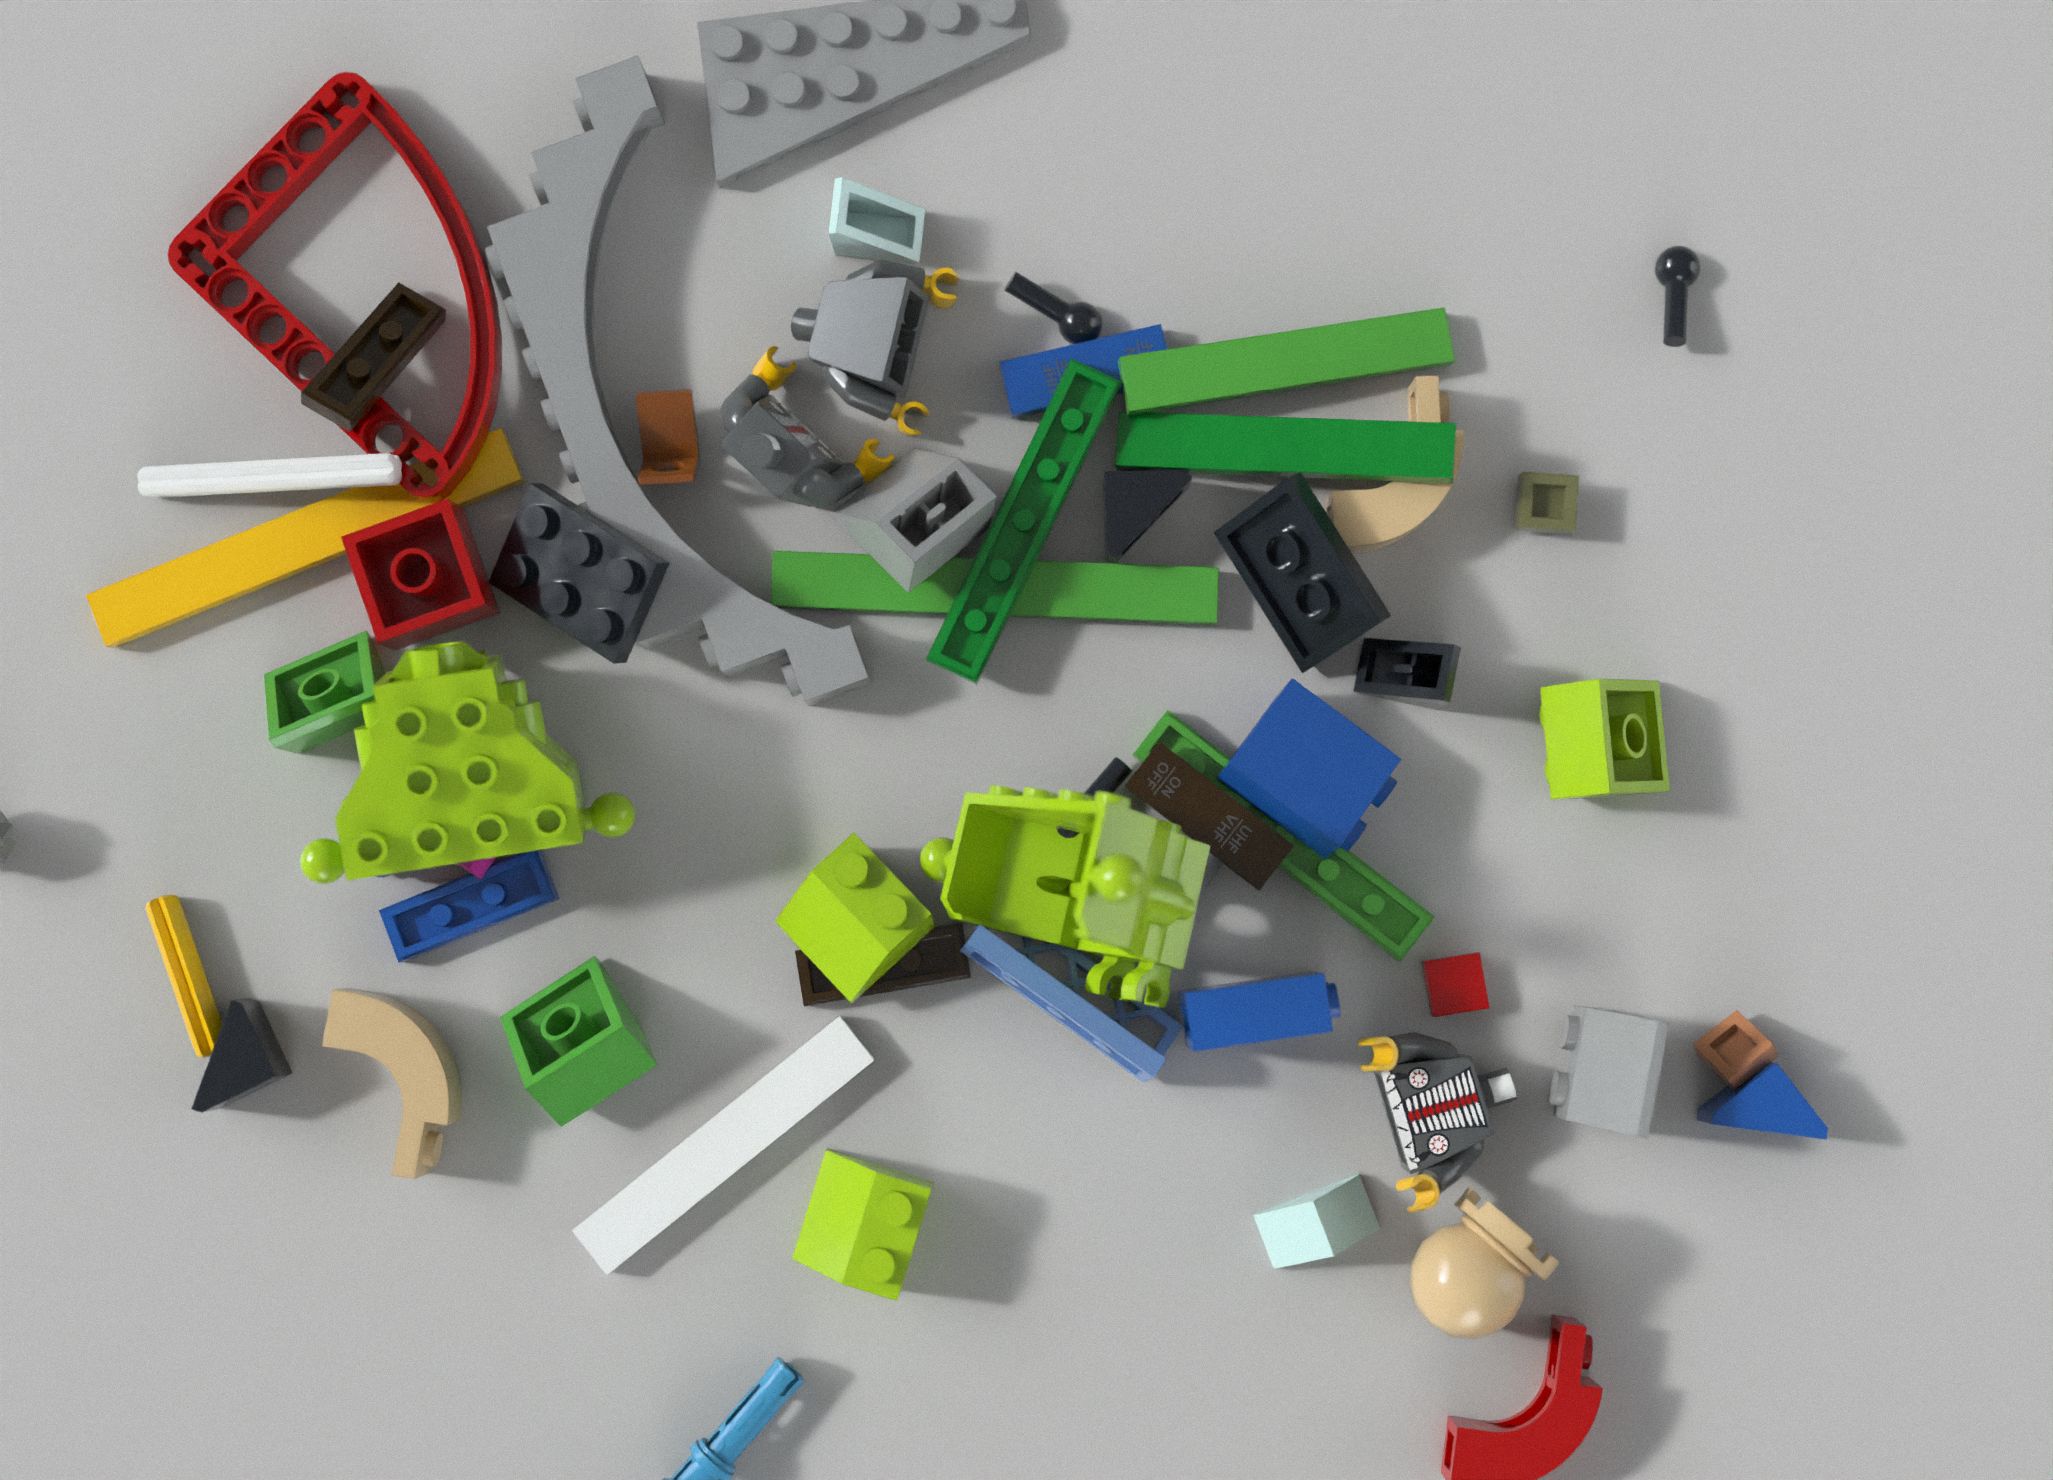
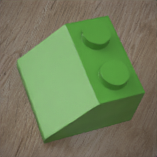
[500,956,658,1127]

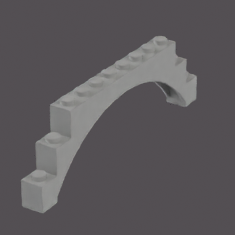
[485,55,872,706]

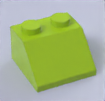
[1539,679,1670,800]
[775,832,935,1004]
[792,1149,934,1301]

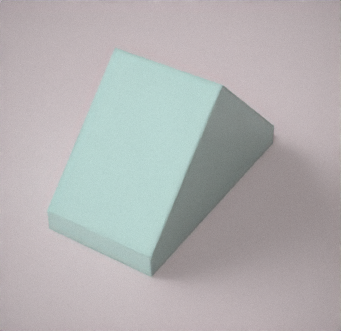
[829,177,925,264]
[1253,1174,1380,1269]

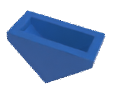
[1697,1062,1828,1140]

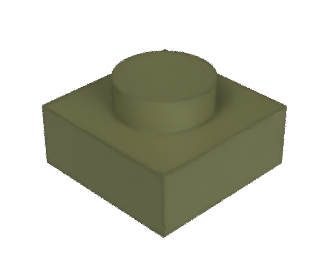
[1516,472,1579,534]

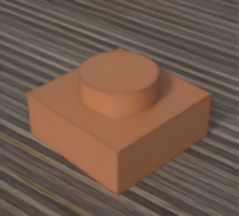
[1693,1010,1779,1091]

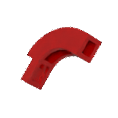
[1441,1314,1603,1480]

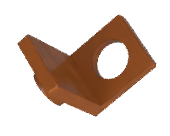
[636,389,700,485]

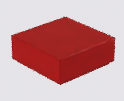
[1421,952,1490,1017]

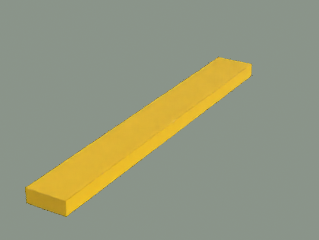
[86,428,525,648]

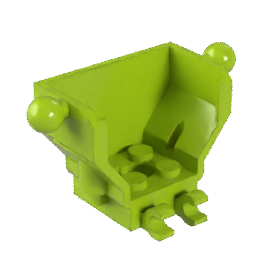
[300,642,635,884]
[920,785,1210,1008]

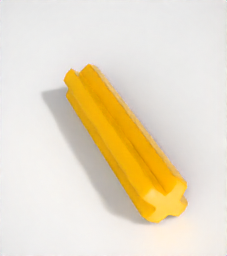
[145,895,222,1058]

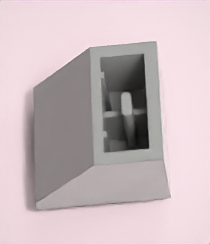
[832,449,997,593]

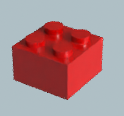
[341,498,500,651]

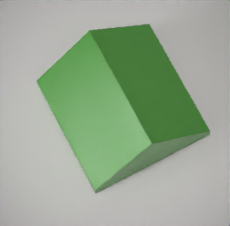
[264,630,386,754]

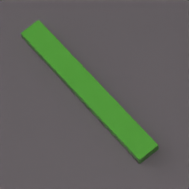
[771,550,1219,625]

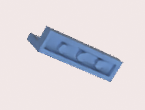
[960,925,1183,1083]

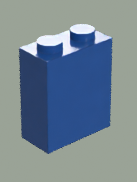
[1216,678,1402,859]
[1178,971,1340,1052]

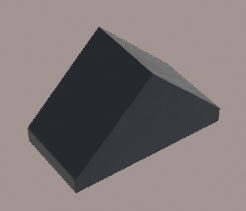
[1103,470,1192,563]
[1353,638,1461,710]
[191,998,293,1113]

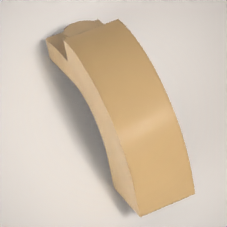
[1325,375,1464,554]
[322,988,462,1179]

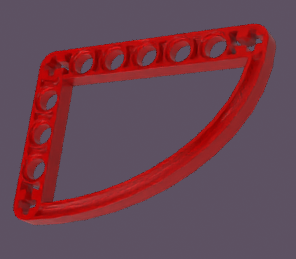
[167,72,502,503]

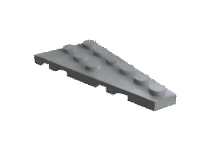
[697,0,1030,188]

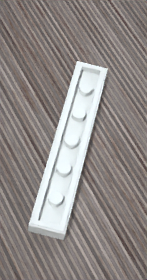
[572,1015,876,1275]

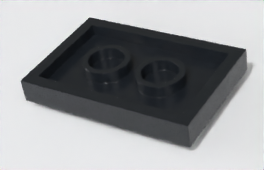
[1213,472,1391,673]
[488,483,670,664]

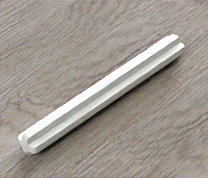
[137,453,402,498]

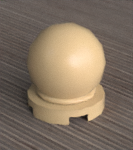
[1409,1187,1559,1339]

